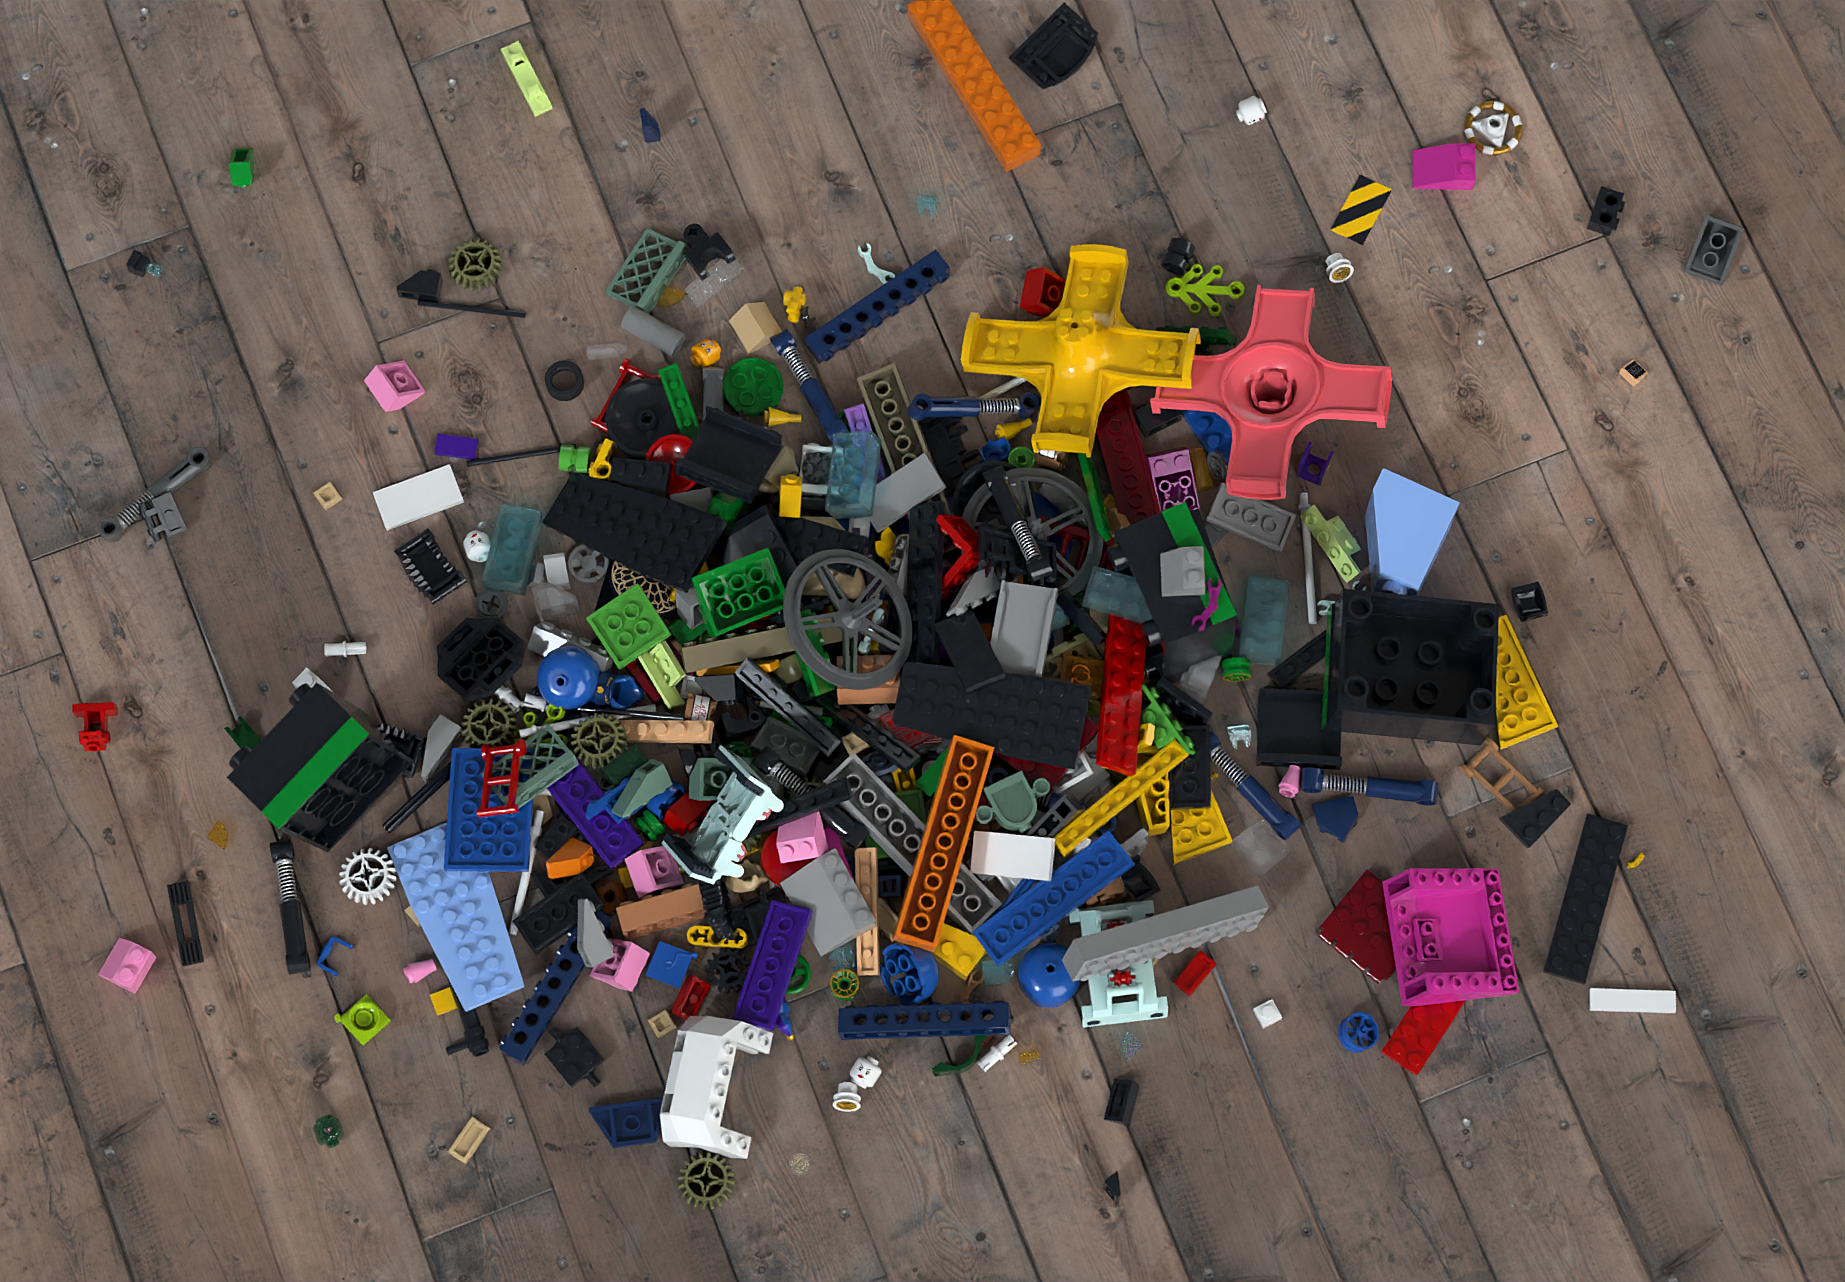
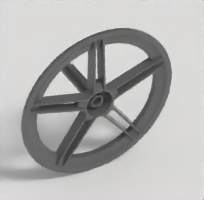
[960,468,1103,605]
[783,549,912,690]

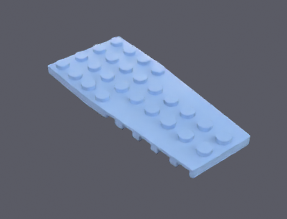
[387,823,525,1011]

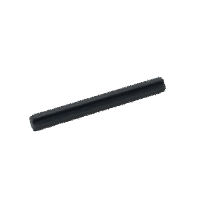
[382,761,451,833]

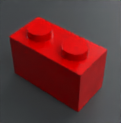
[663,791,713,837]

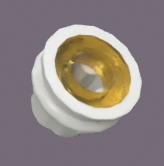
[1326,253,1353,283]
[833,1082,861,1111]

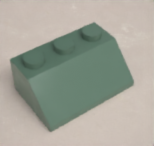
[689,757,758,800]

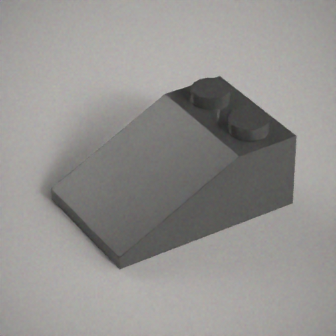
[1684,215,1745,286]

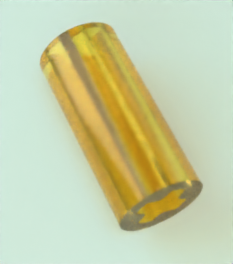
[1189,448,1214,492]

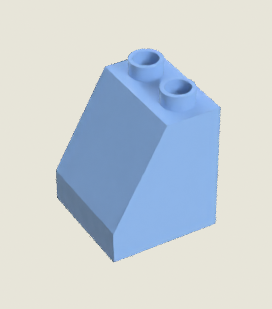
[1365,468,1460,596]

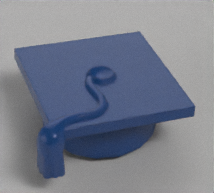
[645,941,698,989]

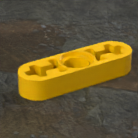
[687,926,749,949]

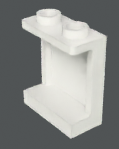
[799,443,844,498]

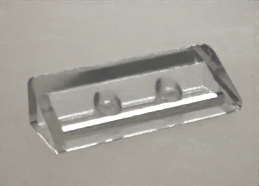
[684,259,744,309]

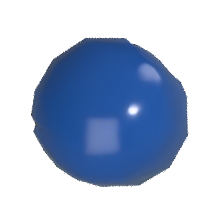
[980,437,1011,463]

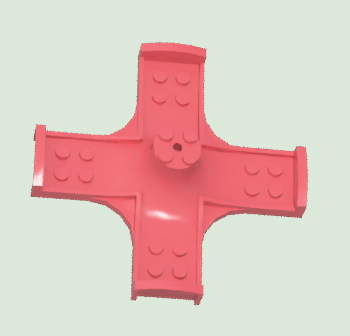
[1150,285,1392,500]

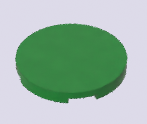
[723,357,784,417]

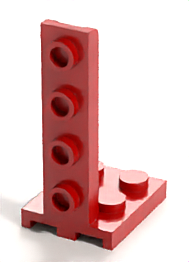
[936,514,977,604]

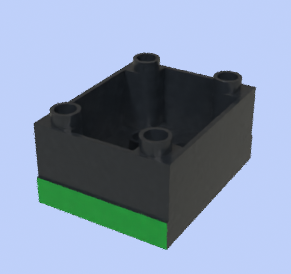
[1106,502,1237,684]
[1321,588,1499,746]
[227,682,414,853]

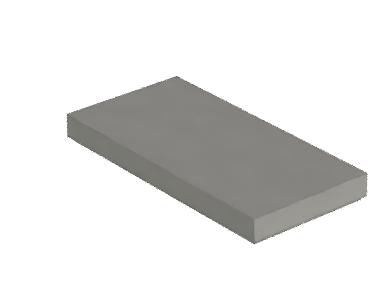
[857,453,946,533]
[1205,482,1296,553]

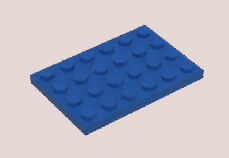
[444,748,535,872]

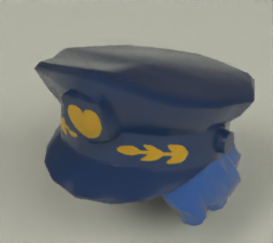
[594,669,644,709]

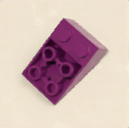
[1145,446,1200,512]

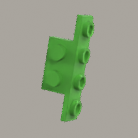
[1140,684,1196,755]

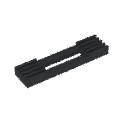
[167,880,204,967]

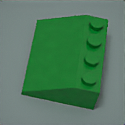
[691,548,785,638]
[794,609,835,697]

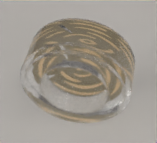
[789,1153,811,1176]

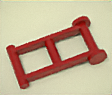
[591,358,661,433]
[476,739,527,817]

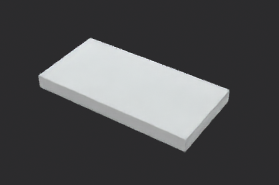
[373,464,464,531]
[970,831,1055,881]

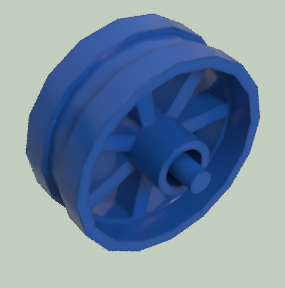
[1338,1012,1379,1053]

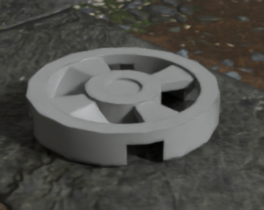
[568,544,609,584]

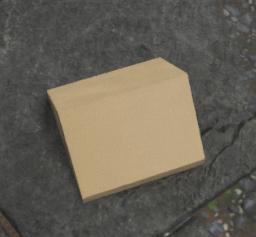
[729,302,782,354]

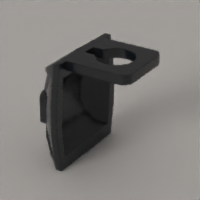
[1511,582,1549,622]
[1120,855,1161,902]

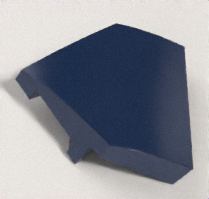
[1312,796,1358,843]

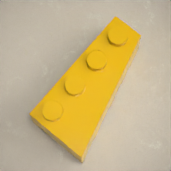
[1135,745,1170,836]
[931,923,987,981]

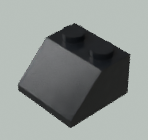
[694,674,749,705]

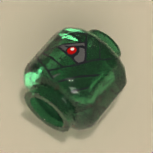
[313,1115,344,1148]

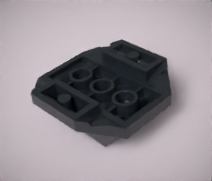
[437,617,526,702]

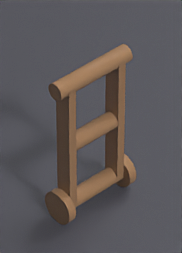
[1458,737,1545,812]

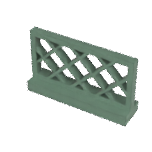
[605,228,688,314]
[481,724,579,814]

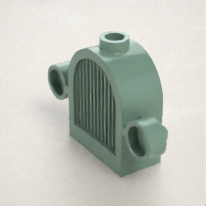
[976,771,1050,834]

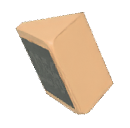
[1619,359,1648,387]

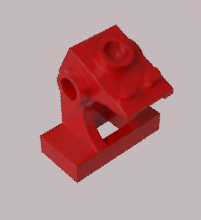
[72,702,118,752]

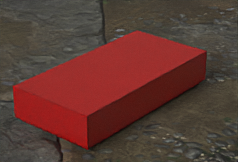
[1173,950,1217,997]

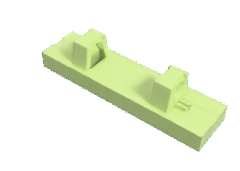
[501,41,553,117]

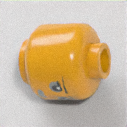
[690,338,721,368]

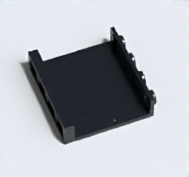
[675,406,782,504]
[1256,686,1342,770]

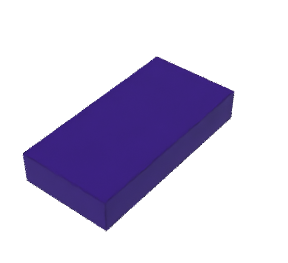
[434,434,479,460]

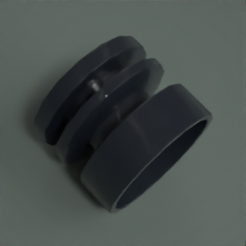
[677,737,719,780]

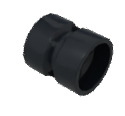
[1161,238,1195,275]

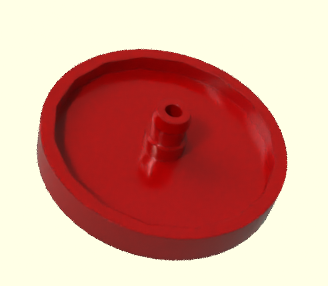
[760,830,820,887]

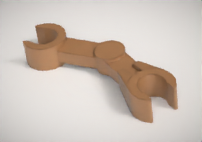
[960,970,984,1020]

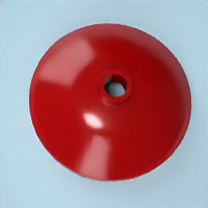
[645,434,697,496]

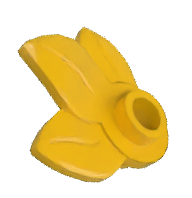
[875,527,904,566]

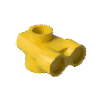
[783,287,807,323]

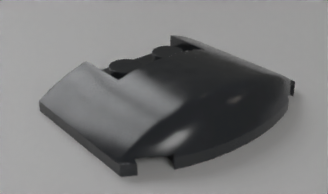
[1009,2,1098,90]

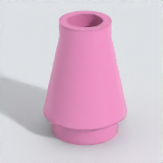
[1278,765,1301,798]
[403,958,436,984]

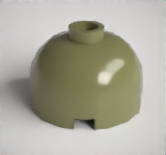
[770,653,803,686]

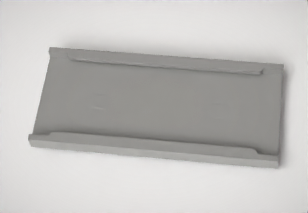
[990,580,1058,677]

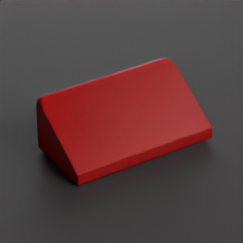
[670,975,711,1020]

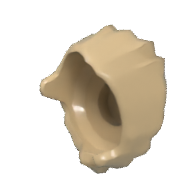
[835,567,866,600]
[725,859,769,893]

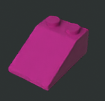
[1412,143,1476,190]

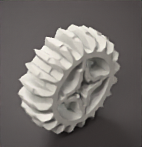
[339,848,397,905]

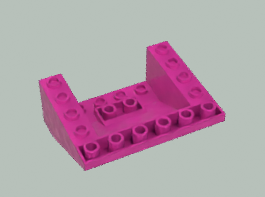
[1382,868,1519,1006]

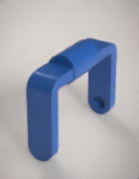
[317,937,353,976]

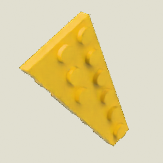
[1495,615,1558,750]
[1170,790,1233,865]

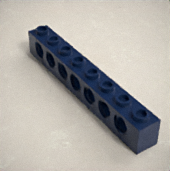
[804,249,950,364]
[499,910,613,1066]
[838,1000,1011,1040]

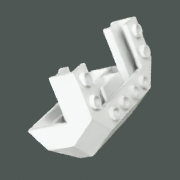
[660,1016,773,1159]

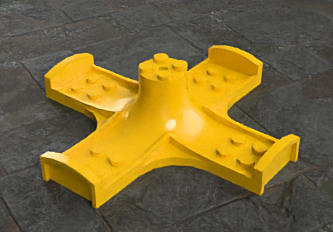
[961,244,1201,457]

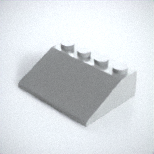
[780,848,877,956]

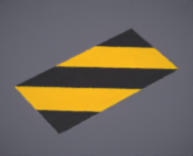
[1330,175,1392,246]

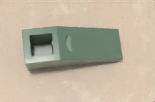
[611,759,672,818]

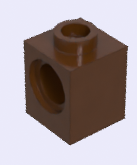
[596,880,629,915]

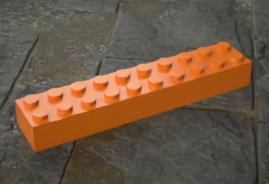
[907,0,1041,172]
[892,735,995,952]

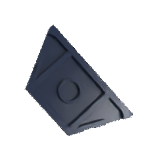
[588,1097,664,1149]

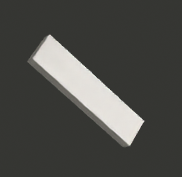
[1589,988,1676,1013]

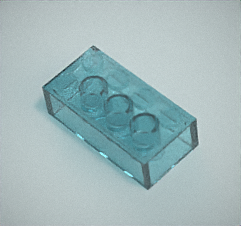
[825,431,881,519]
[482,503,544,596]
[1082,566,1152,624]
[1238,575,1290,666]

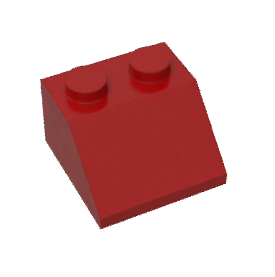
[1019,267,1066,317]

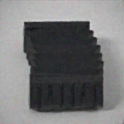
[394,528,467,605]
[374,721,427,779]
[698,877,737,940]

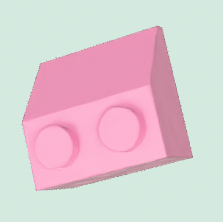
[364,360,426,412]
[776,811,829,863]
[625,846,684,898]
[590,937,650,991]
[98,938,156,994]

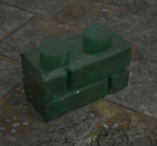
[602,744,648,789]

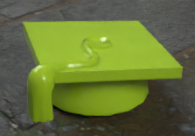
[334,994,391,1046]

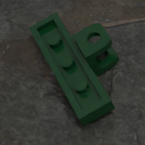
[1156,325,1237,356]

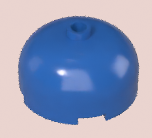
[537,646,601,710]
[880,942,939,1006]
[1018,942,1081,1008]

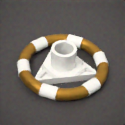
[1464,101,1522,155]

